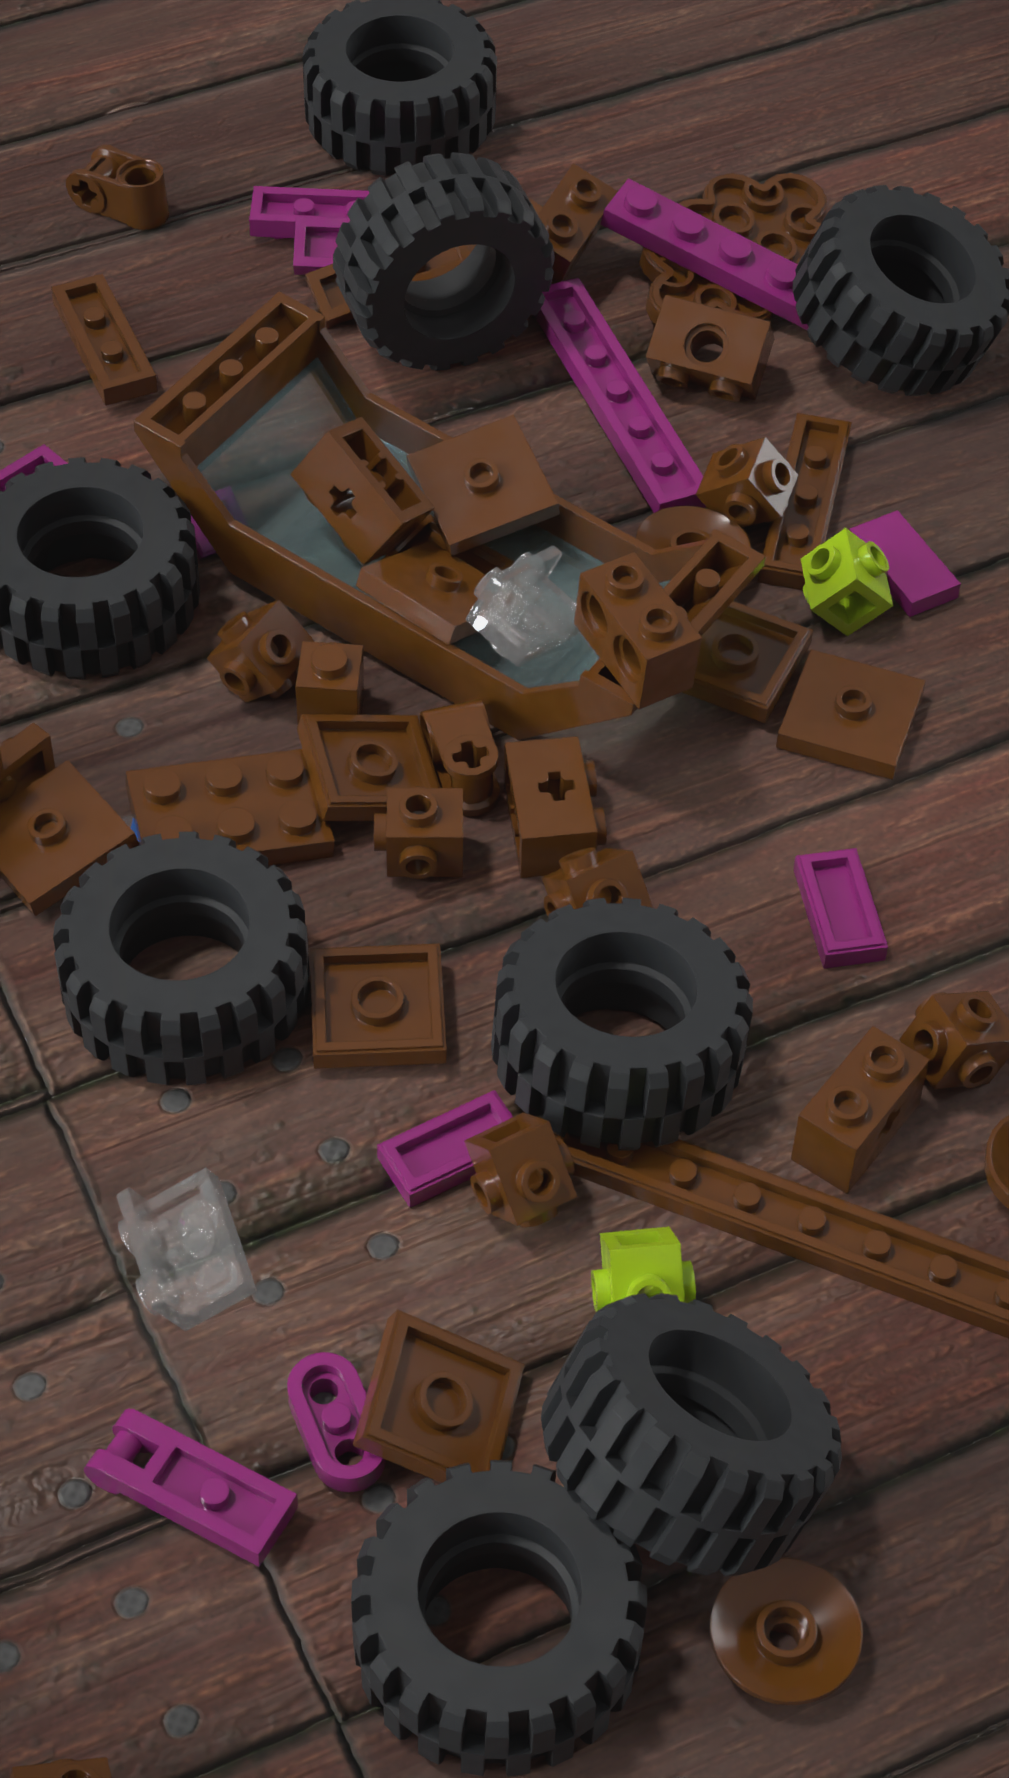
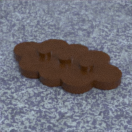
[640,173,827,325]

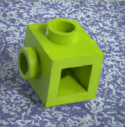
[801,528,893,636]
[591,1226,696,1312]

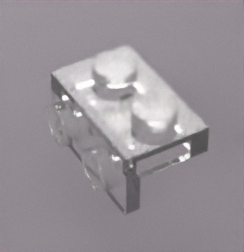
[465,545,580,667]
[116,1168,257,1331]

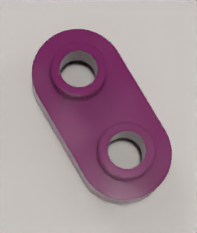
[287,1352,386,1492]

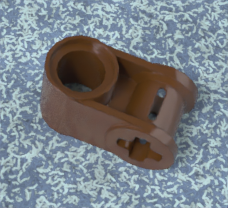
[66,144,169,230]
[420,699,500,817]

